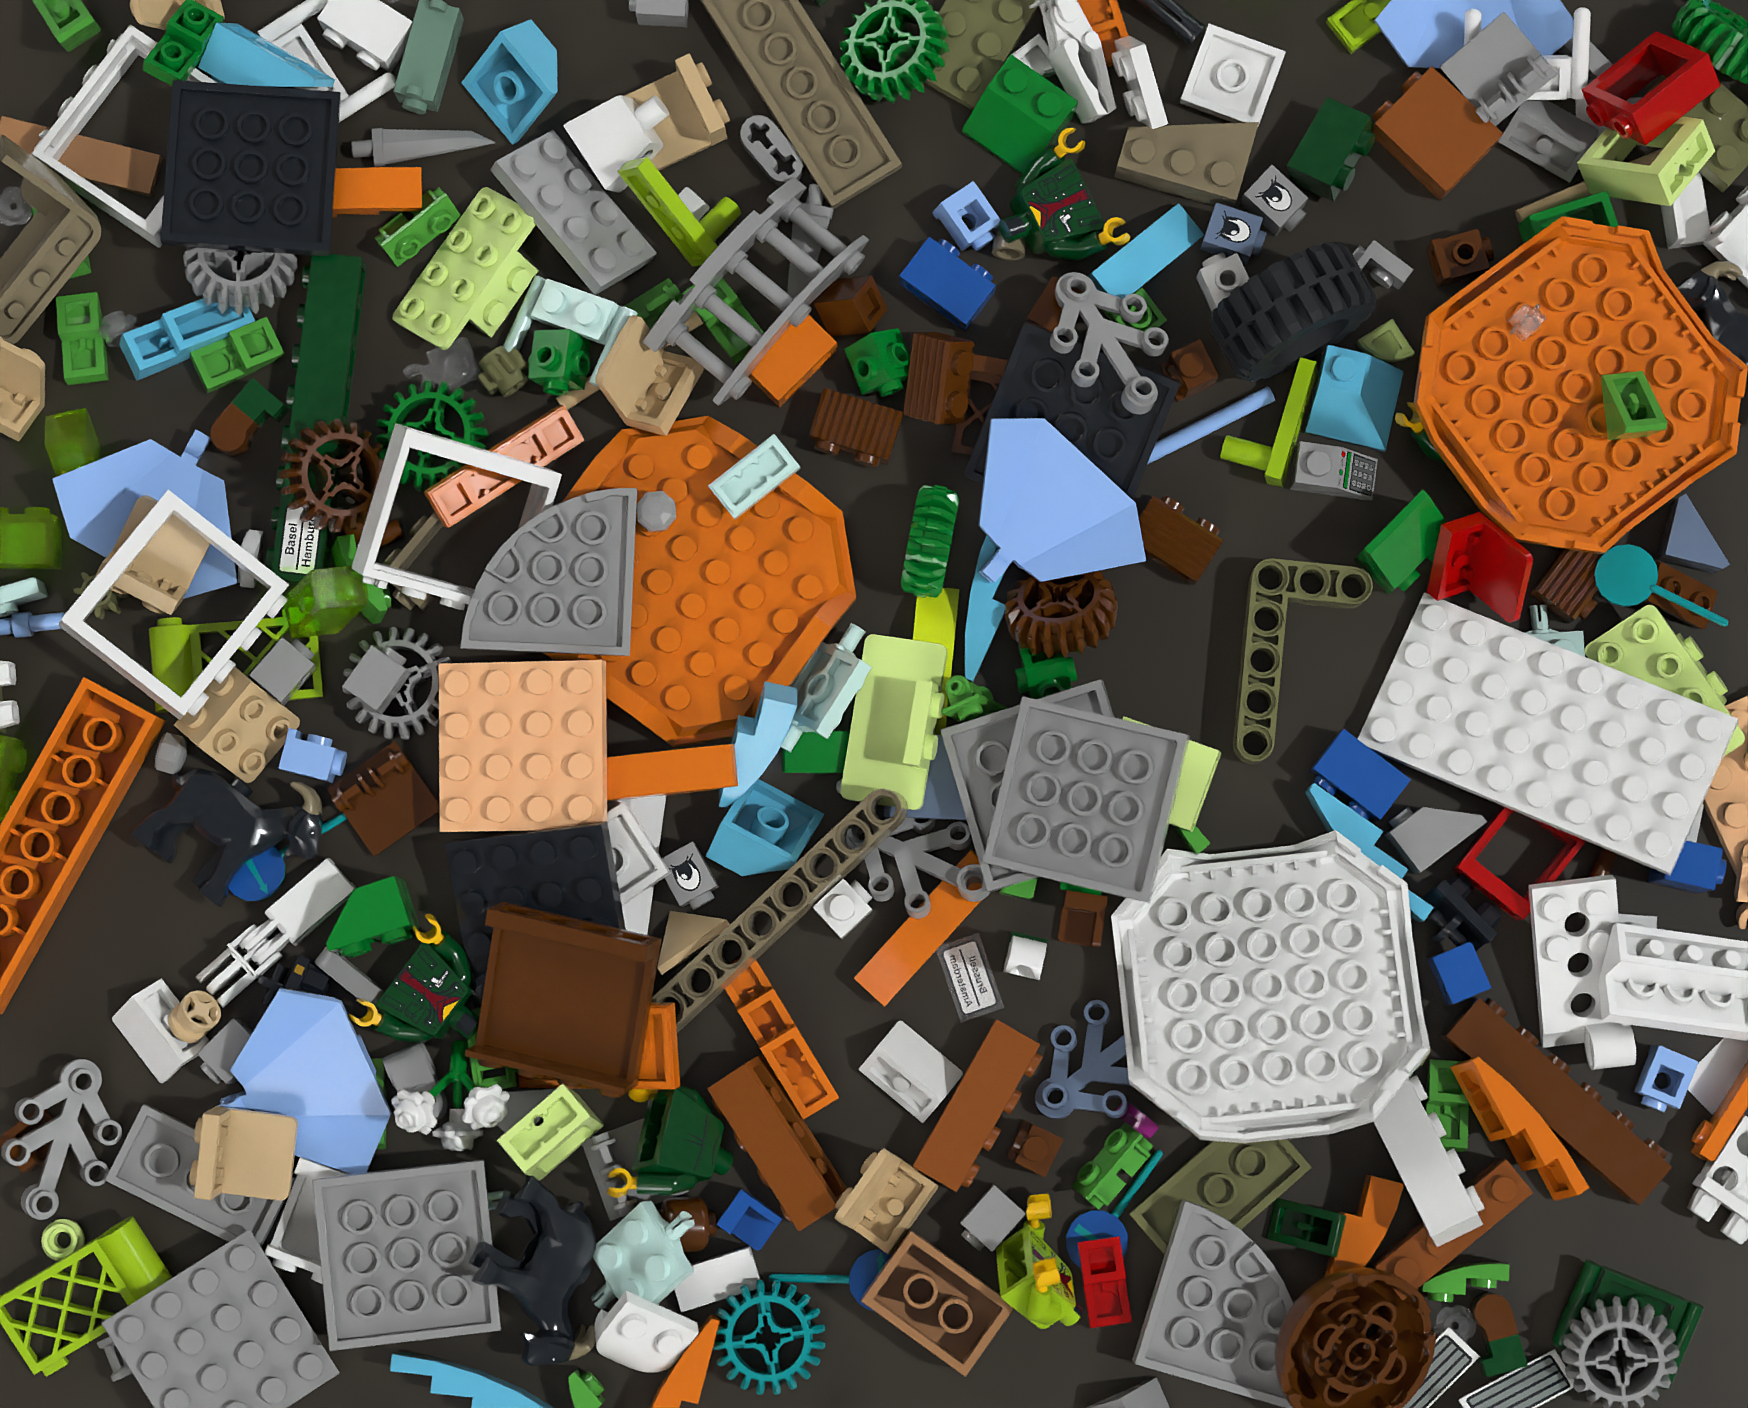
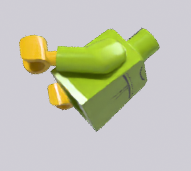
[996,1193,1083,1329]

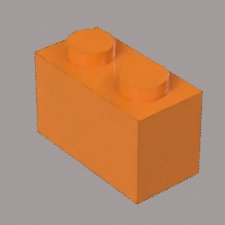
[744,315,838,408]

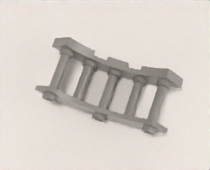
[643,177,869,406]

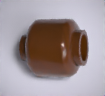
[657,1197,717,1253]

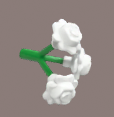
[391,1040,510,1151]

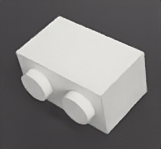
[317,0,413,73]

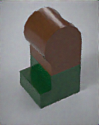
[210,378,290,457]
[1469,1292,1528,1377]

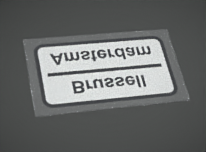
[936,933,1004,1023]

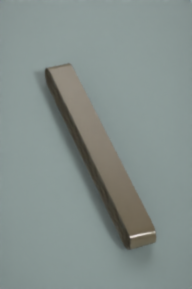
[651,789,908,1033]

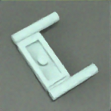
[503,275,638,387]

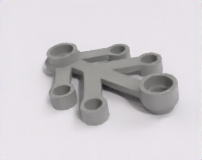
[1050,272,1169,414]
[846,818,990,919]
[1,1059,122,1220]

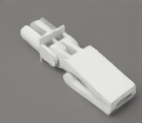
[1030,0,1116,123]
[195,858,357,1008]

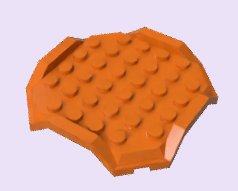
[1413,216,1748,554]
[543,416,856,747]

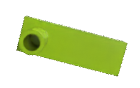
[617,157,741,267]
[1220,357,1318,488]

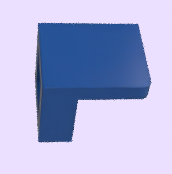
[1427,943,1491,1005]
[716,1188,783,1251]

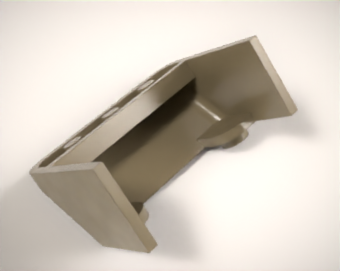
[0,135,101,345]

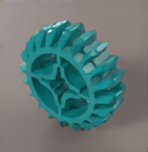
[713,1279,825,1395]

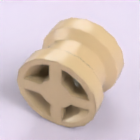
[168,990,221,1043]

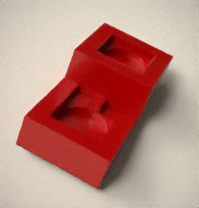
[1077,1236,1132,1329]

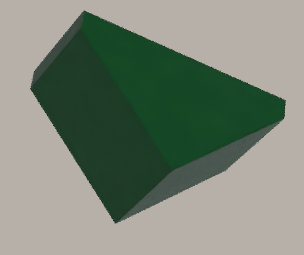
[1267,1198,1346,1257]

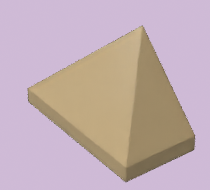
[657,911,730,976]

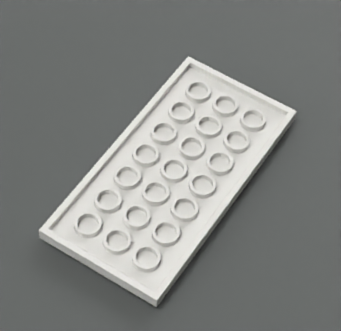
[1358,592,1738,876]

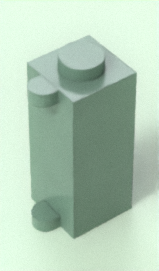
[393,0,464,114]

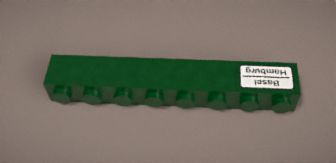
[266,254,367,589]

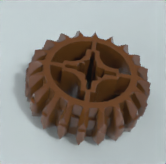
[278,419,385,533]
[1004,571,1118,659]

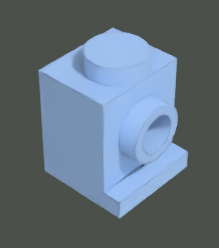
[933,181,1000,251]
[278,728,347,784]
[1634,1045,1698,1113]

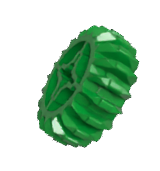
[839,0,950,104]
[1672,0,1748,84]
[375,380,488,491]
[901,485,960,598]

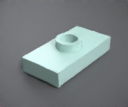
[708,434,801,520]
[0,577,48,618]

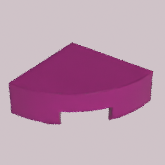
[1115,1103,1159,1139]

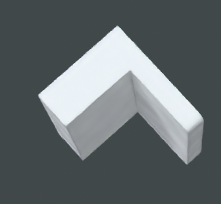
[1661,168,1711,249]
[112,978,209,1083]
[858,1021,963,1123]
[674,1246,760,1312]

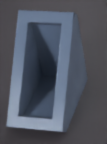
[1657,494,1730,574]

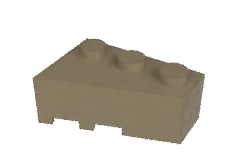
[1114,122,1259,208]

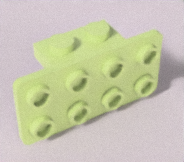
[393,187,538,350]
[1585,604,1745,757]
[840,634,947,810]

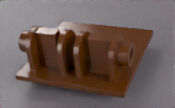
[327,741,440,857]

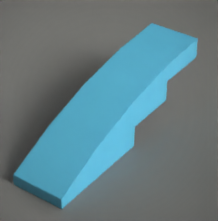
[964,535,1007,683]
[1305,783,1434,923]
[390,1351,554,1408]

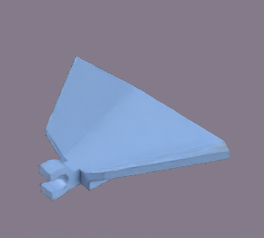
[1374,0,1574,69]
[978,418,1146,583]
[52,430,237,599]
[218,988,392,1174]

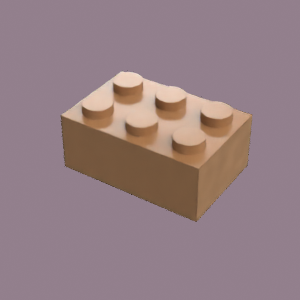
[861,1229,1014,1377]

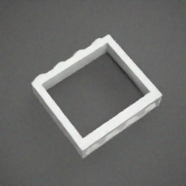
[32,25,217,248]
[352,423,562,610]
[58,490,289,720]

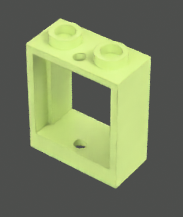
[1577,117,1715,206]
[497,1084,604,1181]

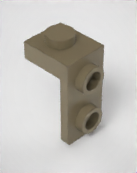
[384,512,443,612]

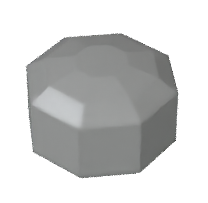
[636,491,676,532]
[155,732,187,774]

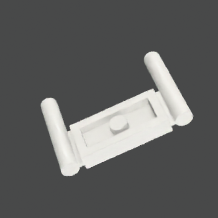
[257,0,396,122]
[1463,7,1591,100]

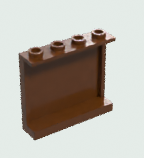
[465,902,661,1097]

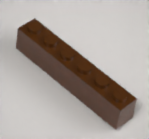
[1441,998,1672,1206]

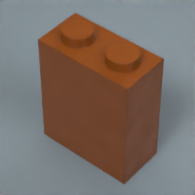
[1372,66,1503,201]

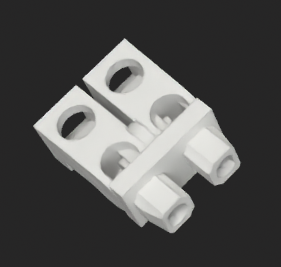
[1687,1115,1748,1245]

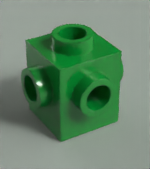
[844,328,910,397]
[528,329,591,396]
[1015,644,1077,699]

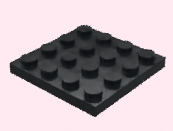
[161,80,341,256]
[963,320,1180,500]
[445,821,626,1007]

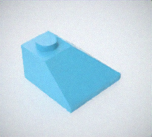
[462,19,557,145]
[1304,345,1404,452]
[706,779,824,876]

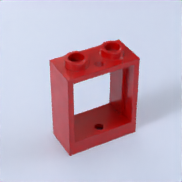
[1582,31,1720,146]
[1452,806,1586,921]

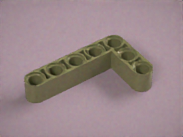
[1233,558,1373,765]

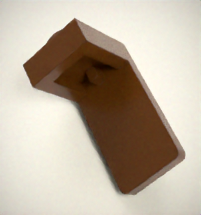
[1639,561,1718,629]

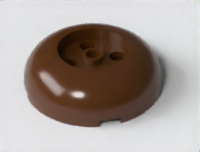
[1275,1268,1436,1408]

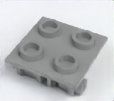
[1440,12,1558,126]
[582,1118,689,1221]

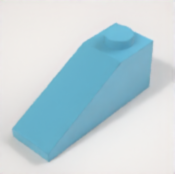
[198,23,335,87]

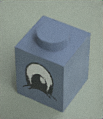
[1200,202,1267,265]

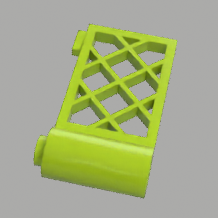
[149,607,324,713]
[0,1216,173,1377]

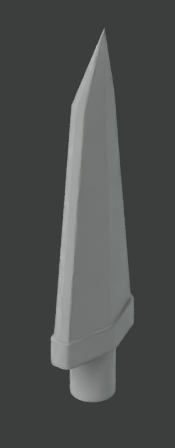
[352,128,496,167]
[787,184,834,299]

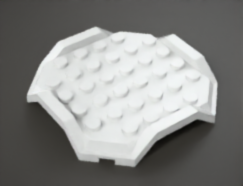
[1111,830,1430,1143]

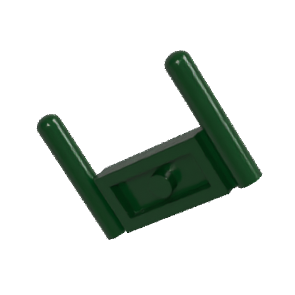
[1552,1259,1705,1390]

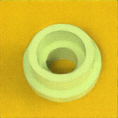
[41,1219,85,1261]

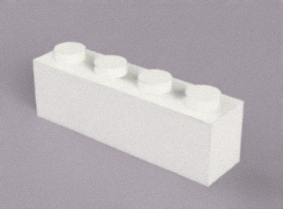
[1373,1075,1485,1247]

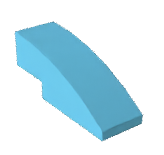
[1087,203,1204,299]
[119,298,255,381]
[719,681,797,808]

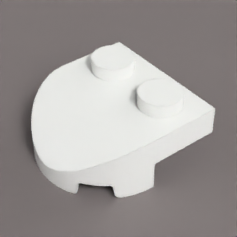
[594,1290,699,1373]

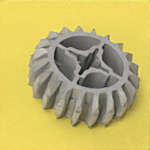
[183,247,297,316]
[342,627,452,740]
[1561,1295,1679,1408]

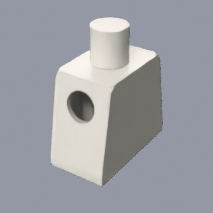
[563,95,669,193]

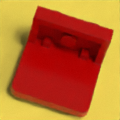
[1427,512,1533,623]

